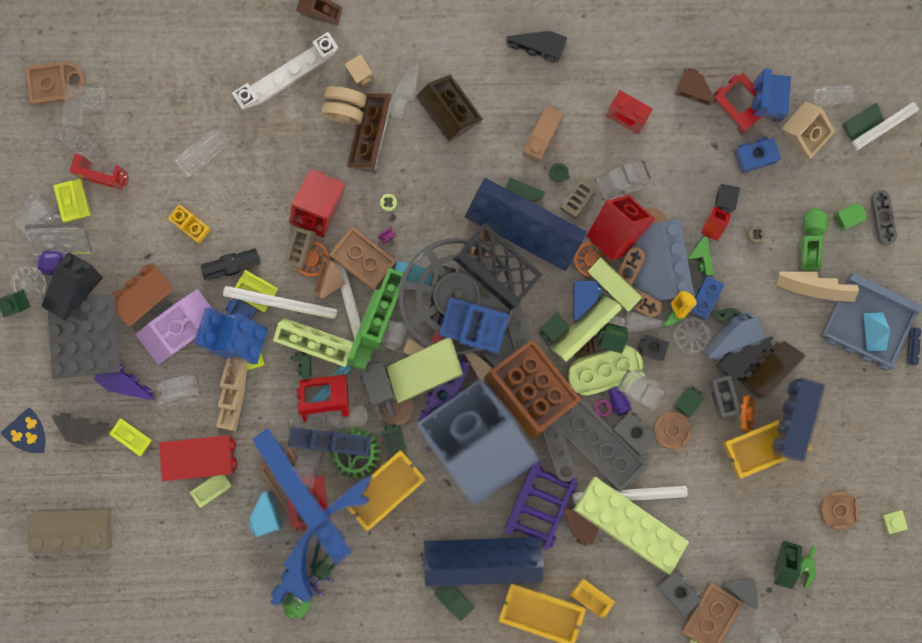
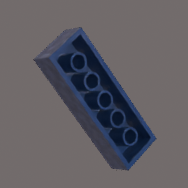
[464,178,587,271]
[424,537,544,586]

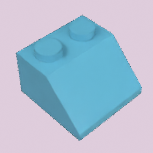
[249,490,283,537]

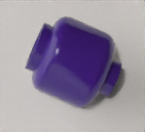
[38,251,62,276]

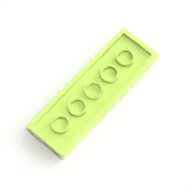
[574,477,689,575]

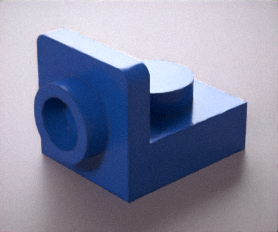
[225,298,257,320]

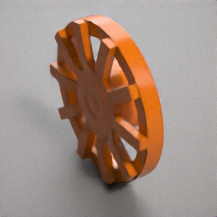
[294,241,330,277]
[574,242,610,277]
[740,395,755,432]

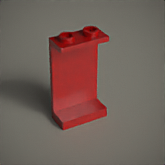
[159,435,237,481]

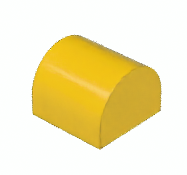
[671,291,696,319]

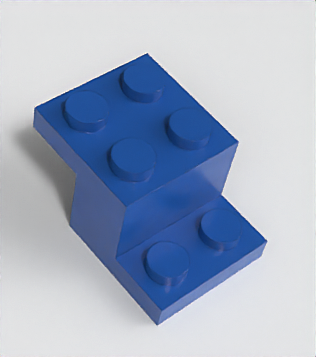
[751,69,791,122]
[439,297,509,353]
[194,307,268,365]

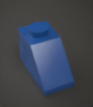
[573,281,601,321]

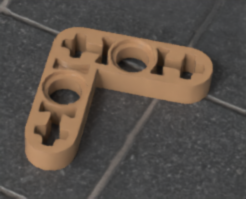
[618,247,663,317]

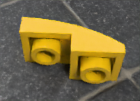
[167,204,212,244]

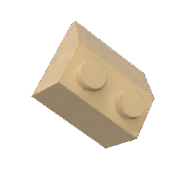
[781,101,835,159]

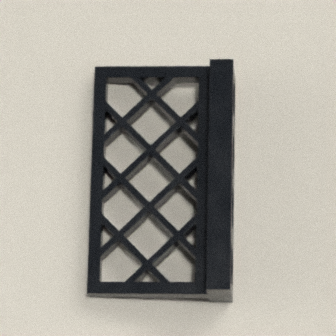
[453,223,542,311]

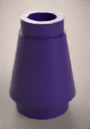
[607,386,632,416]

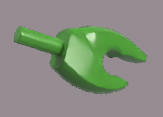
[798,545,817,589]

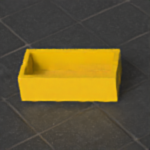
[722,417,812,479]
[346,450,426,531]
[498,583,586,643]

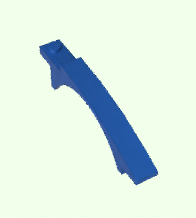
[252,428,353,564]
[270,476,373,607]

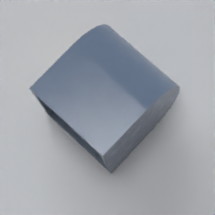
[417,379,539,506]

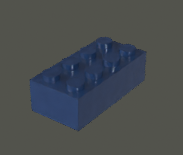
[772,378,825,461]

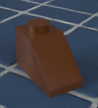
[296,0,343,25]
[675,68,715,106]
[563,508,599,546]

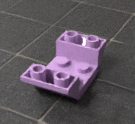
[135,289,213,365]

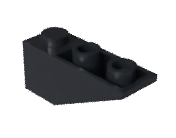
[506,31,567,63]
[715,336,773,382]

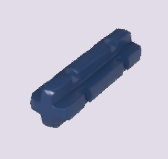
[907,328,921,365]

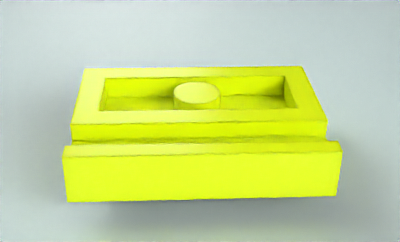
[53,179,91,223]
[235,270,279,313]

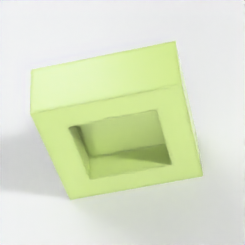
[882,510,908,534]

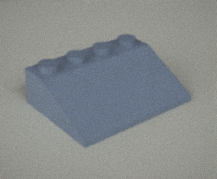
[625,219,694,304]

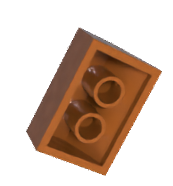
[112,262,174,327]

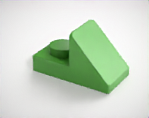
[798,235,823,272]
[687,237,714,278]

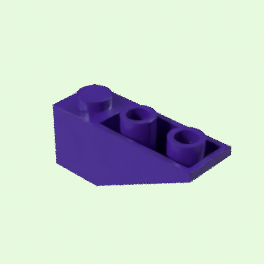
[93,364,156,401]

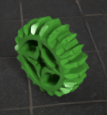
[329,427,381,479]

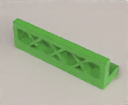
[347,289,380,371]

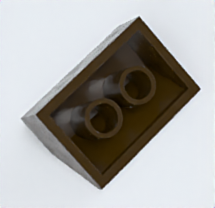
[416,74,483,142]
[742,341,806,399]

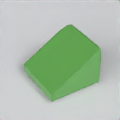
[662,310,687,328]

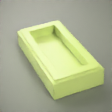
[189,475,233,508]

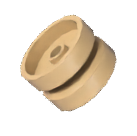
[320,86,367,124]

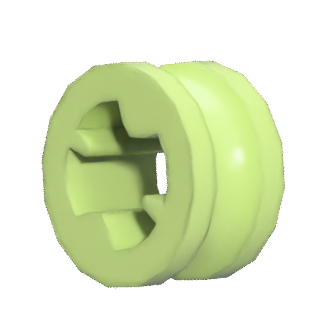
[380,194,397,212]

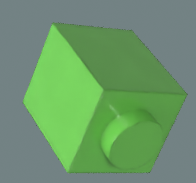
[833,202,867,232]

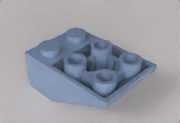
[702,312,765,360]

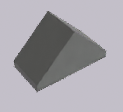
[722,578,758,610]

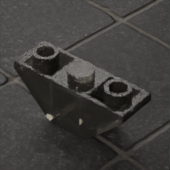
[52,412,113,446]

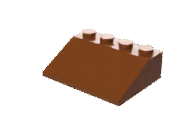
[484,339,581,439]

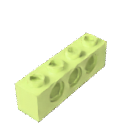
[273,318,353,367]

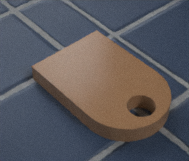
[25,62,86,105]

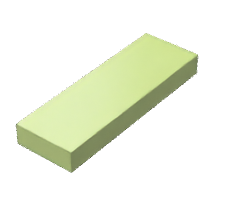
[588,258,643,312]

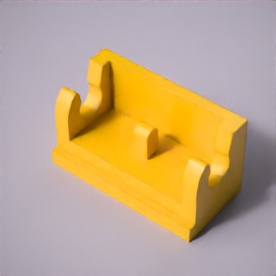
[570,578,615,618]

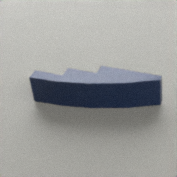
[288,427,371,456]

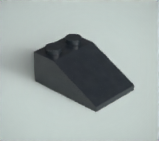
[41,252,103,321]

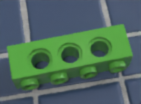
[361,268,403,350]

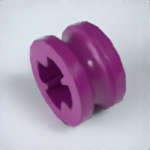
[378,227,397,245]
[594,400,612,417]

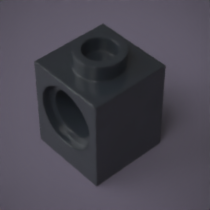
[714,183,740,214]
[638,335,670,361]

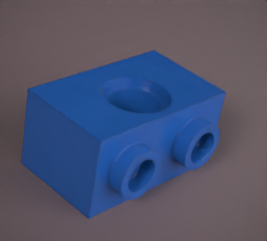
[734,137,781,174]
[689,276,724,321]

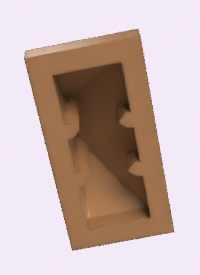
[313,257,345,298]

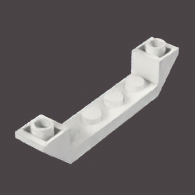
[232,32,339,110]

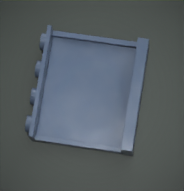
[820,273,922,371]

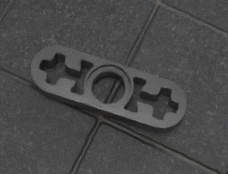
[871,190,897,245]

